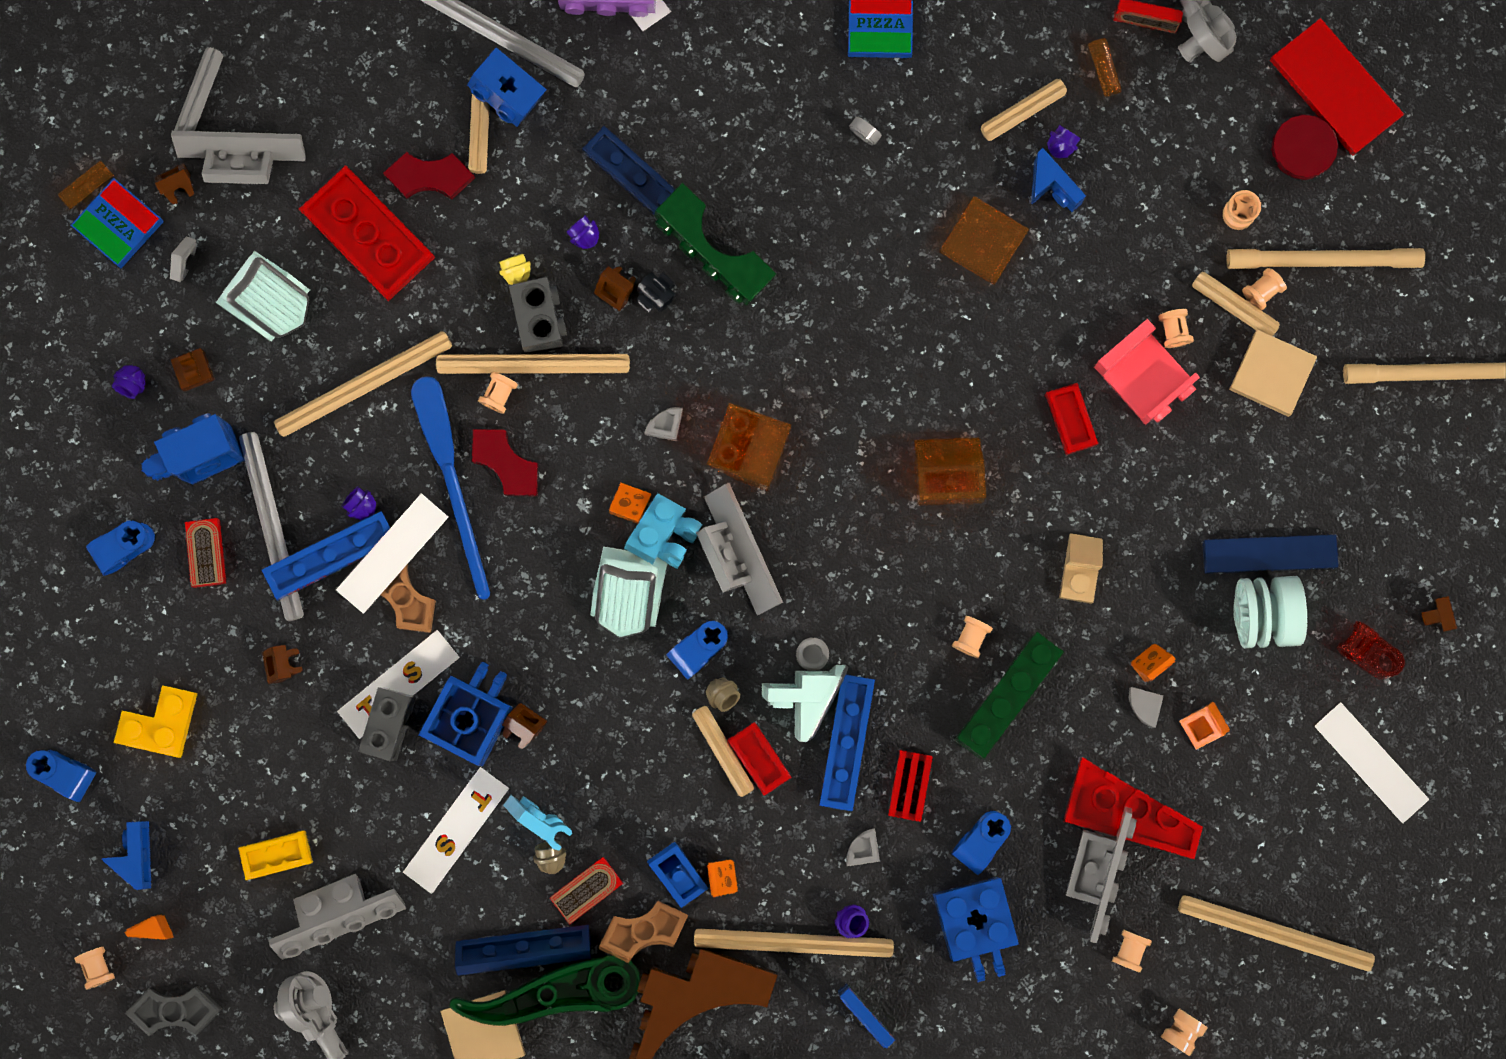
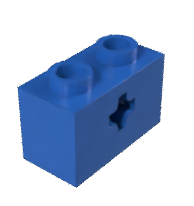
[467,48,547,127]

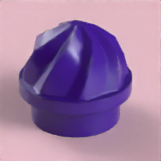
[1047,125,1081,158]
[566,215,599,249]
[112,365,145,399]
[342,487,376,521]
[834,904,869,938]

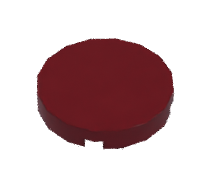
[1271,115,1338,180]

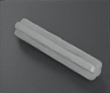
[174,47,223,131]

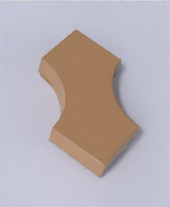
[380,564,436,633]
[599,901,688,963]

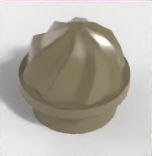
[706,677,740,712]
[533,840,567,874]

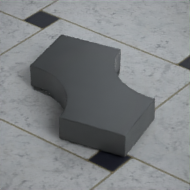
[125,986,222,1036]

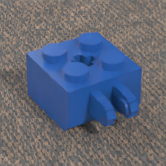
[141,413,245,485]
[419,662,514,767]
[933,877,1019,982]

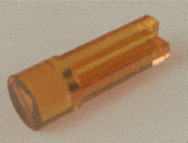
[1088,38,1121,97]
[58,160,113,209]

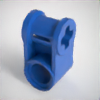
[86,521,155,576]
[666,621,728,680]
[26,750,97,802]
[951,811,1011,875]

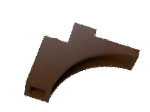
[629,948,778,1059]

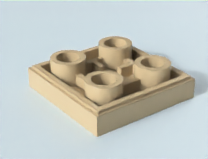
[1229,330,1317,417]
[441,990,526,1059]

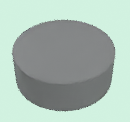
[849,116,882,145]
[796,638,829,671]

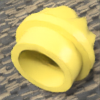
[499,254,531,285]

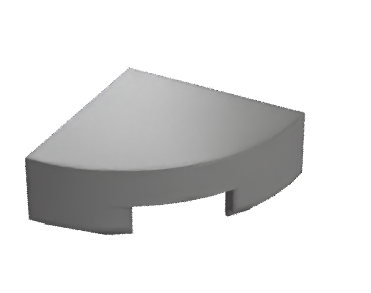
[170,236,197,282]
[644,407,683,441]
[1129,687,1163,728]
[846,828,880,866]

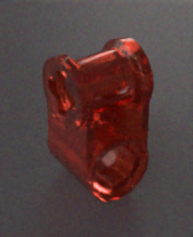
[1336,621,1405,680]

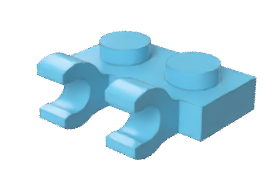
[624,493,702,569]
[503,795,572,850]

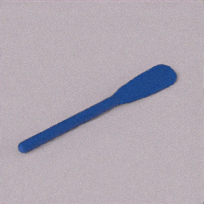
[411,376,490,600]

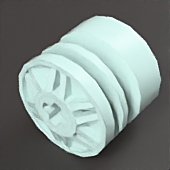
[1234,576,1307,649]

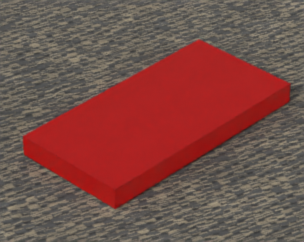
[1270,18,1404,156]
[299,165,435,301]

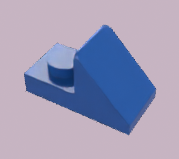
[1031,148,1086,212]
[102,821,151,890]
[647,842,709,908]

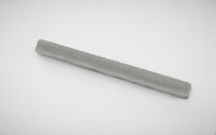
[421,0,585,87]
[239,432,304,621]

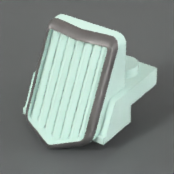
[216,251,310,342]
[590,546,667,638]
[762,665,848,742]

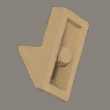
[1059,533,1103,604]

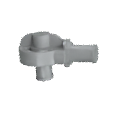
[1178,0,1236,63]
[274,971,349,1059]

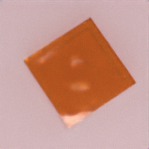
[940,196,1029,285]

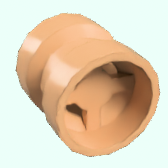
[1223,190,1261,230]
[1161,1009,1208,1056]

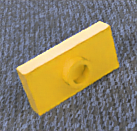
[238,831,313,880]

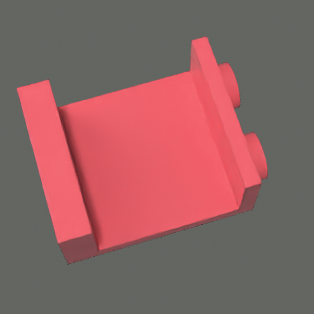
[1094,319,1200,425]

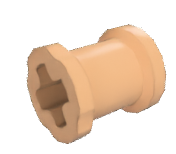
[1242,268,1287,311]
[1158,309,1194,348]
[478,372,518,414]
[952,616,993,658]
[1112,930,1152,973]
[74,947,115,990]

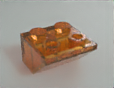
[707,403,791,492]
[914,438,986,505]

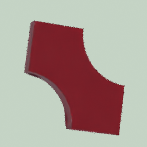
[383,152,475,200]
[472,429,538,496]

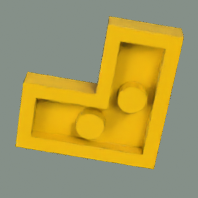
[114,685,198,758]

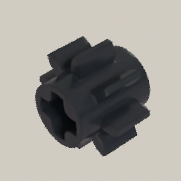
[636,272,676,312]

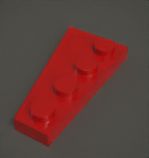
[1063,757,1203,859]

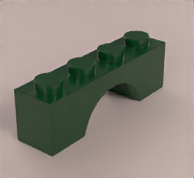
[654,183,776,306]
[954,632,1064,760]

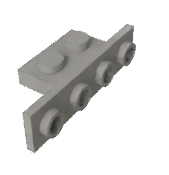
[171,131,306,184]
[696,483,783,615]
[1066,807,1137,943]
[268,874,406,960]

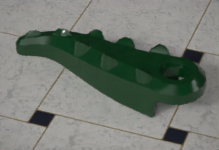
[449,955,641,1026]

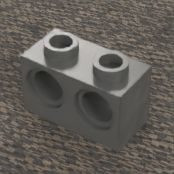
[509,277,567,354]
[358,687,416,761]

